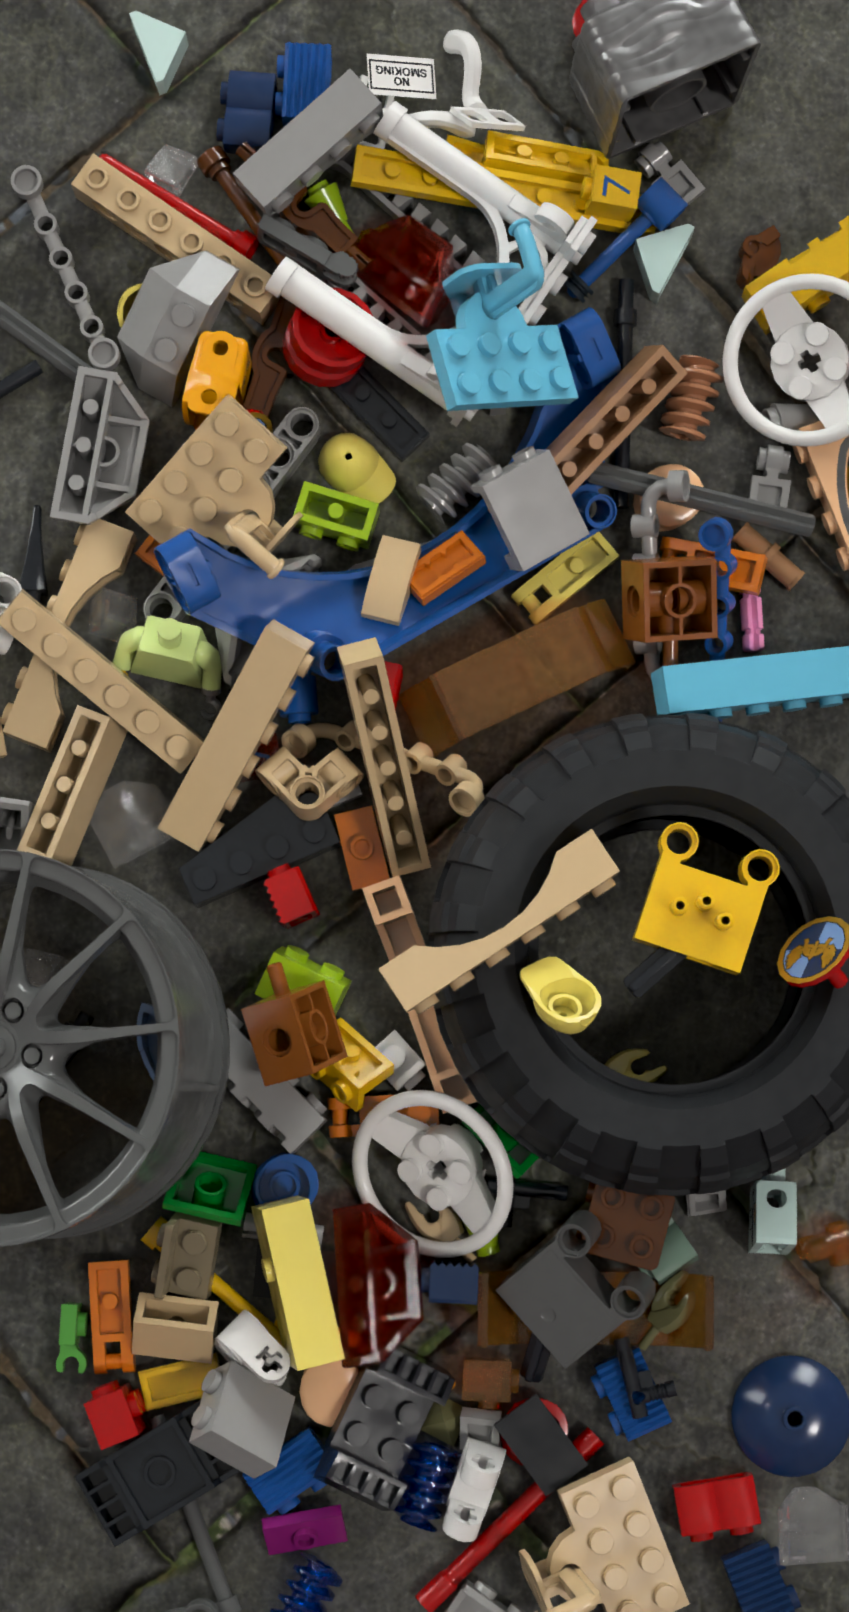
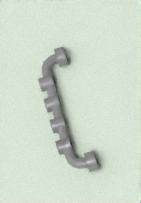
[11,165,121,371]
[631,470,690,679]

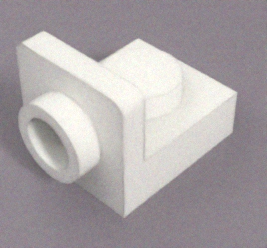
[375,1030,426,1091]

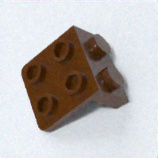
[576,1182,675,1270]

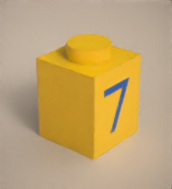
[580,164,642,222]

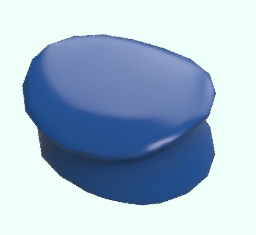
[251,1153,319,1205]

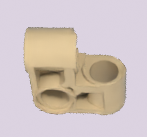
[255,745,364,821]

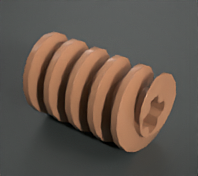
[658,355,724,441]

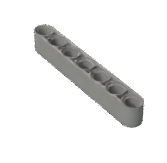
[143,407,320,622]

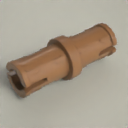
[732,522,805,591]

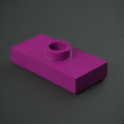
[262,1504,348,1555]

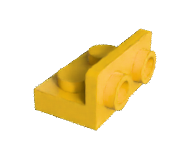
[311,1017,394,1112]

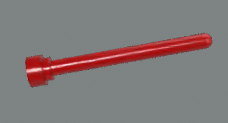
[99,154,260,260]

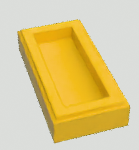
[138,1352,220,1411]

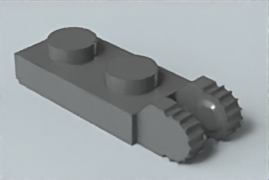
[257,214,358,289]

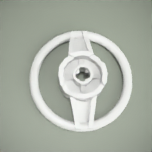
[722,273,849,447]
[352,1090,514,1258]

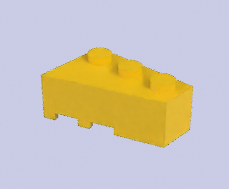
[741,216,849,335]

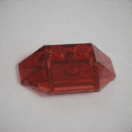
[356,215,454,328]
[333,1203,424,1369]

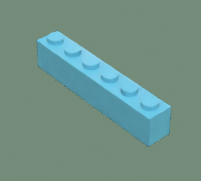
[651,646,849,720]

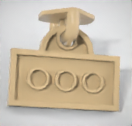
[125,394,304,579]
[519,1457,690,1612]

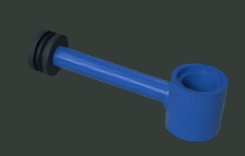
[564,177,689,303]

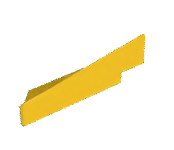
[446,130,609,184]

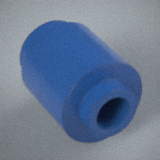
[279,669,319,724]

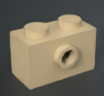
[132,1292,219,1364]

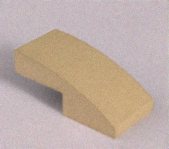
[361,535,421,626]

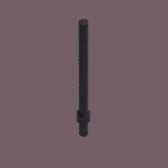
[614,278,637,509]

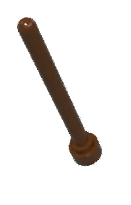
[196,146,285,266]

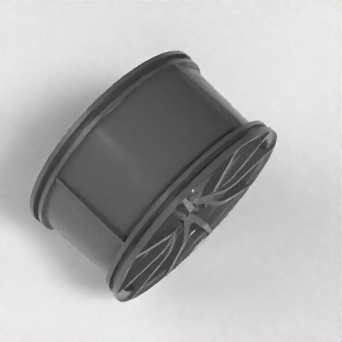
[0,849,230,1247]

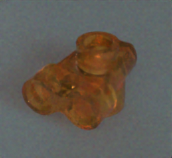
[795,1220,849,1267]

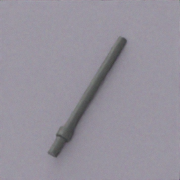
[149,1413,242,1612]

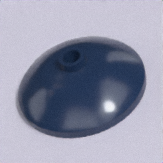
[731,1355,849,1477]

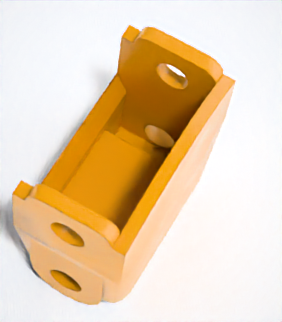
[182,331,252,431]

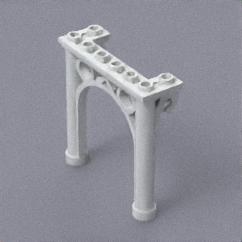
[265,101,598,427]

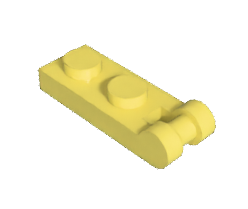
[511,532,619,626]

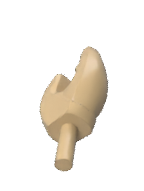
[405,1202,477,1264]

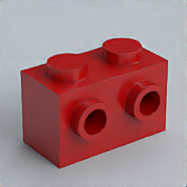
[84,1379,147,1450]

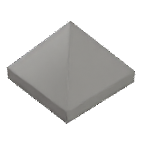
[686,1190,727,1217]

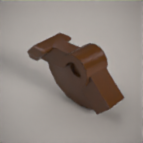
[736,225,781,290]

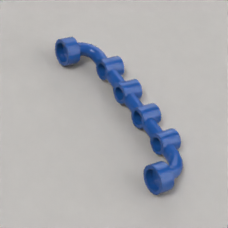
[698,517,738,722]

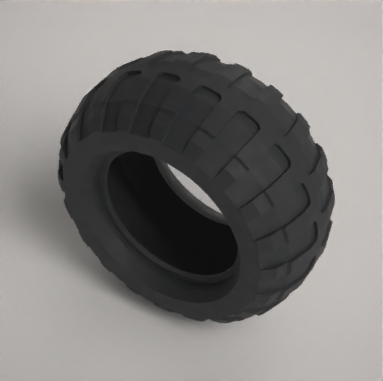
[428,713,849,1196]

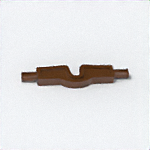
[235,141,372,273]
[243,296,296,418]

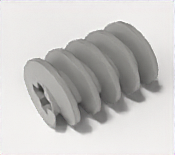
[416,443,498,525]

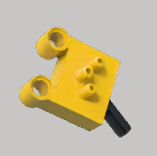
[623,822,780,998]

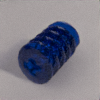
[393,1441,462,1532]
[270,1552,343,1612]

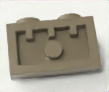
[151,1212,222,1300]

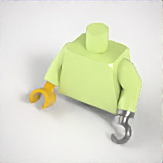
[112,616,222,720]

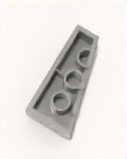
[233,69,383,216]
[226,1008,328,1154]

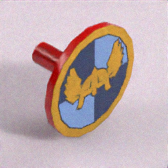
[777,916,849,989]

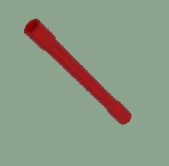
[415,1427,604,1612]

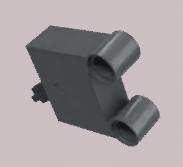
[495,1210,656,1383]

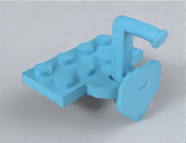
[426,218,579,411]

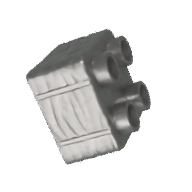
[569,0,761,159]

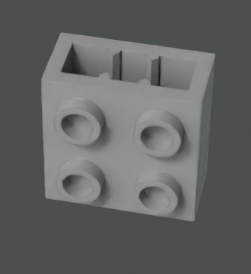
[189,1360,295,1478]

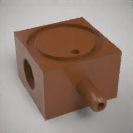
[621,556,718,666]
[241,962,348,1087]

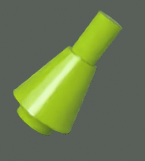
[304,179,359,244]

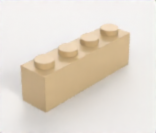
[17,705,128,866]

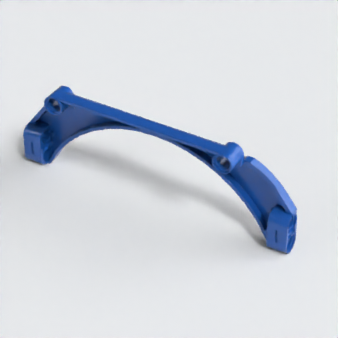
[154,307,621,681]

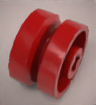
[282,288,373,387]

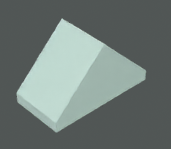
[129,11,189,95]
[633,224,695,304]

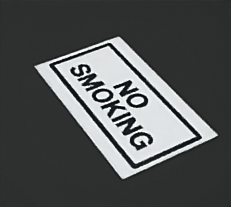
[367,54,436,99]

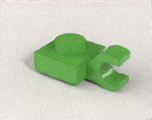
[56,1302,88,1374]

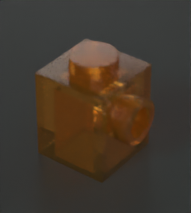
[462,1357,519,1409]

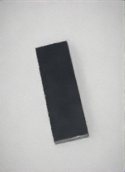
[328,365,430,462]

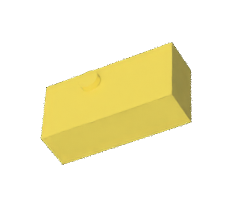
[251,1195,345,1371]

